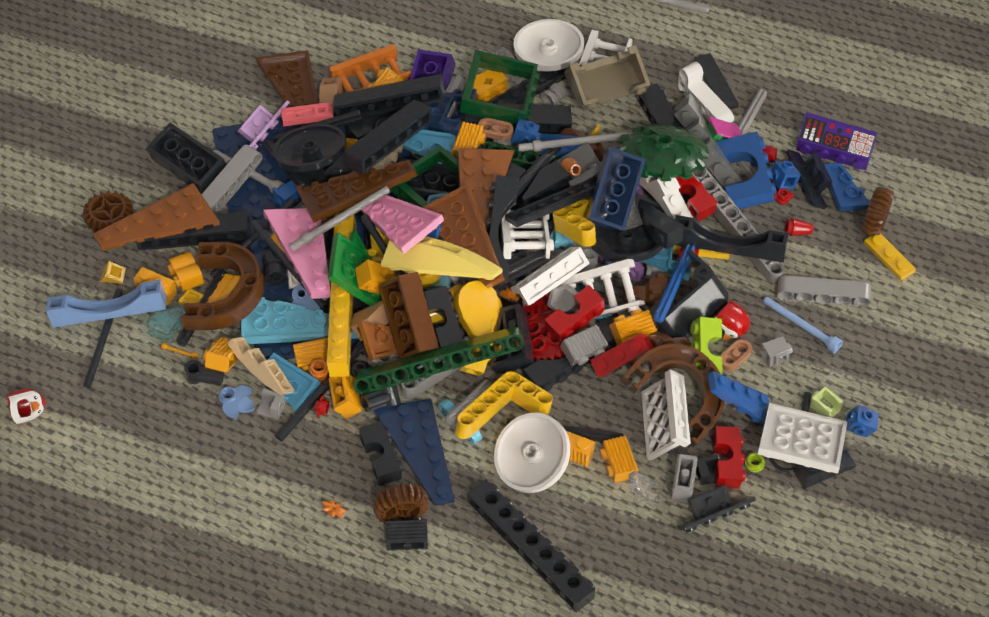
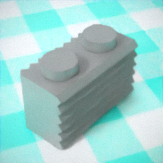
[560,325,608,366]
[671,454,698,503]

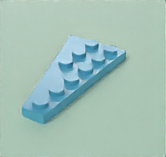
[241,297,358,344]

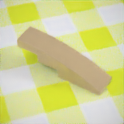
[227,337,295,395]

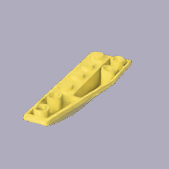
[381,237,503,280]

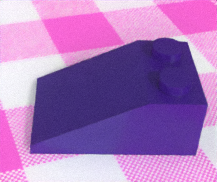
[410,49,456,90]

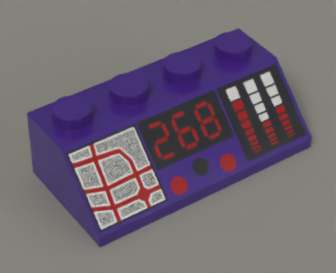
[796,112,877,170]

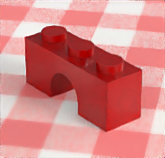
[676,173,717,222]
[544,285,605,344]
[590,334,654,378]
[712,426,746,489]

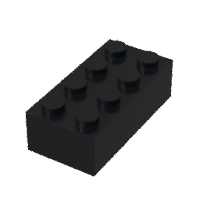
[146,123,226,194]

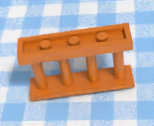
[329,44,411,92]

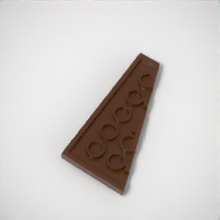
[256,50,318,127]

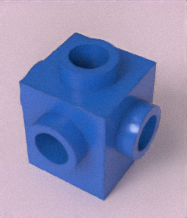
[511,118,541,145]
[771,161,801,189]
[846,405,879,437]

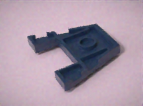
[427,89,477,136]

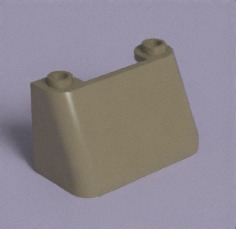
[564,45,650,110]

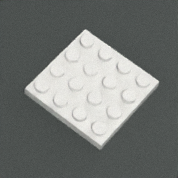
[758,403,847,474]

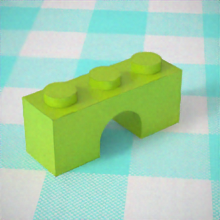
[690,317,723,375]

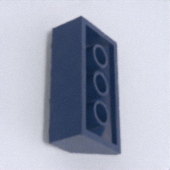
[585,147,646,231]

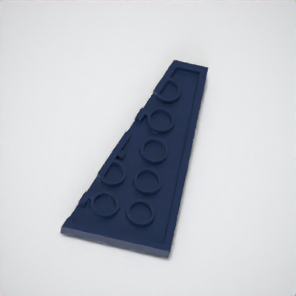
[373,399,455,506]

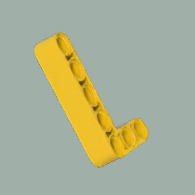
[553,196,596,247]
[454,371,553,439]

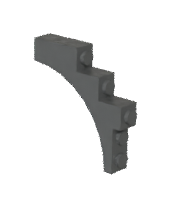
[674,93,744,190]

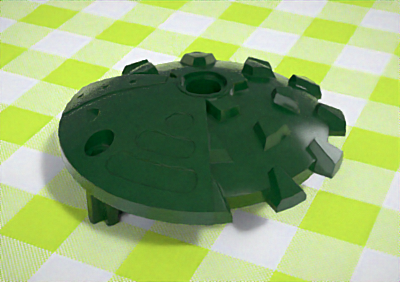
[616,124,709,182]

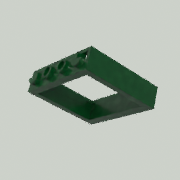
[460,50,540,125]
[390,145,459,207]

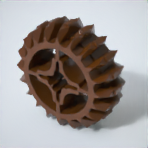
[862,186,894,236]
[83,190,134,233]
[373,483,428,524]

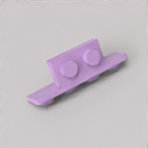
[238,100,290,150]

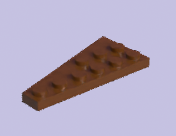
[295,160,417,223]

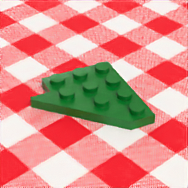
[328,230,382,306]

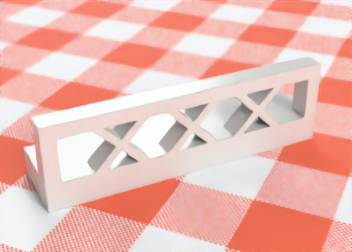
[511,247,589,306]

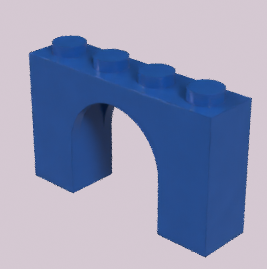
[716,131,776,209]

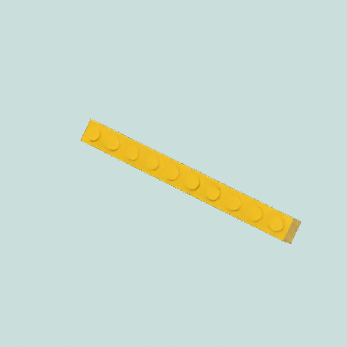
[327,212,357,377]

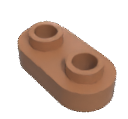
[478,118,514,141]
[720,339,752,371]

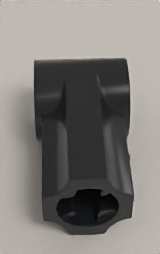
[185,360,224,386]
[360,385,401,412]

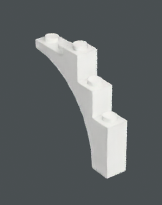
[639,176,693,219]

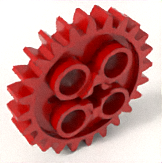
[528,306,578,363]

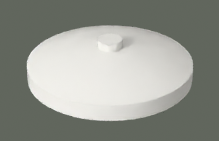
[514,19,584,71]
[494,413,570,493]

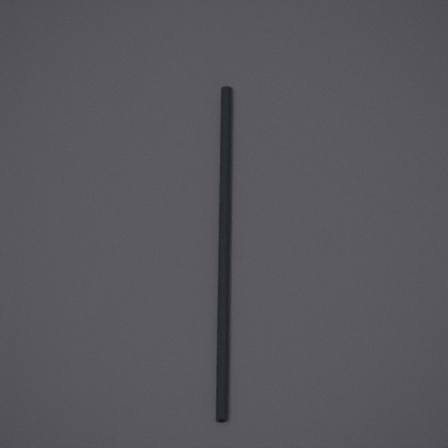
[275,340,364,442]

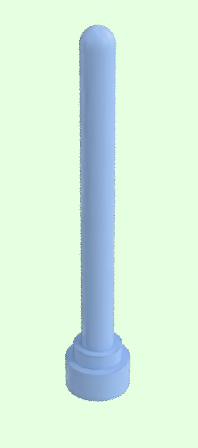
[763,297,843,353]

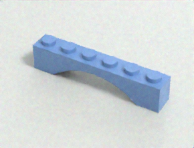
[46,280,167,328]

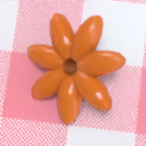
[322,499,347,518]

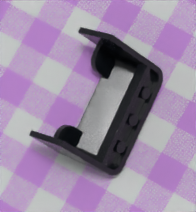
[635,250,729,338]

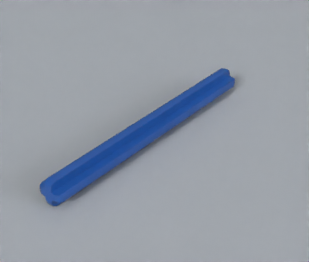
[653,244,695,323]

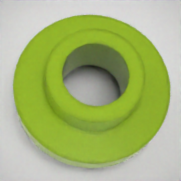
[745,453,765,472]

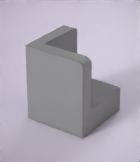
[547,284,579,314]
[257,388,286,420]

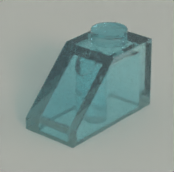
[147,305,187,344]

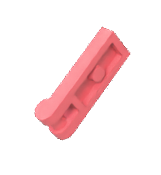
[281,103,334,126]

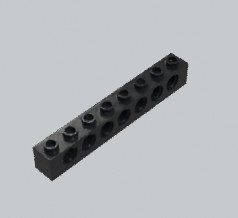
[467,479,595,613]

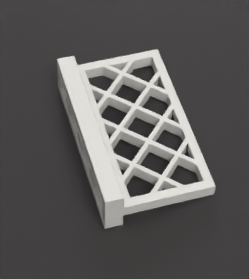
[641,369,691,460]

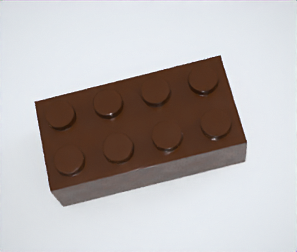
[378,272,439,359]

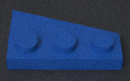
[824,163,871,211]

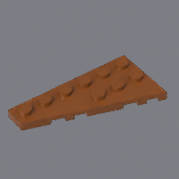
[458,148,514,230]
[93,183,220,251]
[422,184,505,289]

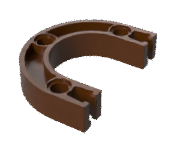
[181,242,265,330]
[620,344,725,447]

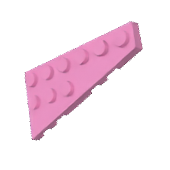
[361,195,444,254]
[263,208,331,299]

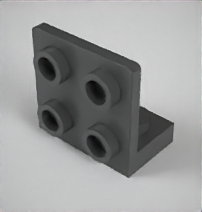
[557,143,601,187]

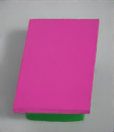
[707,116,743,140]

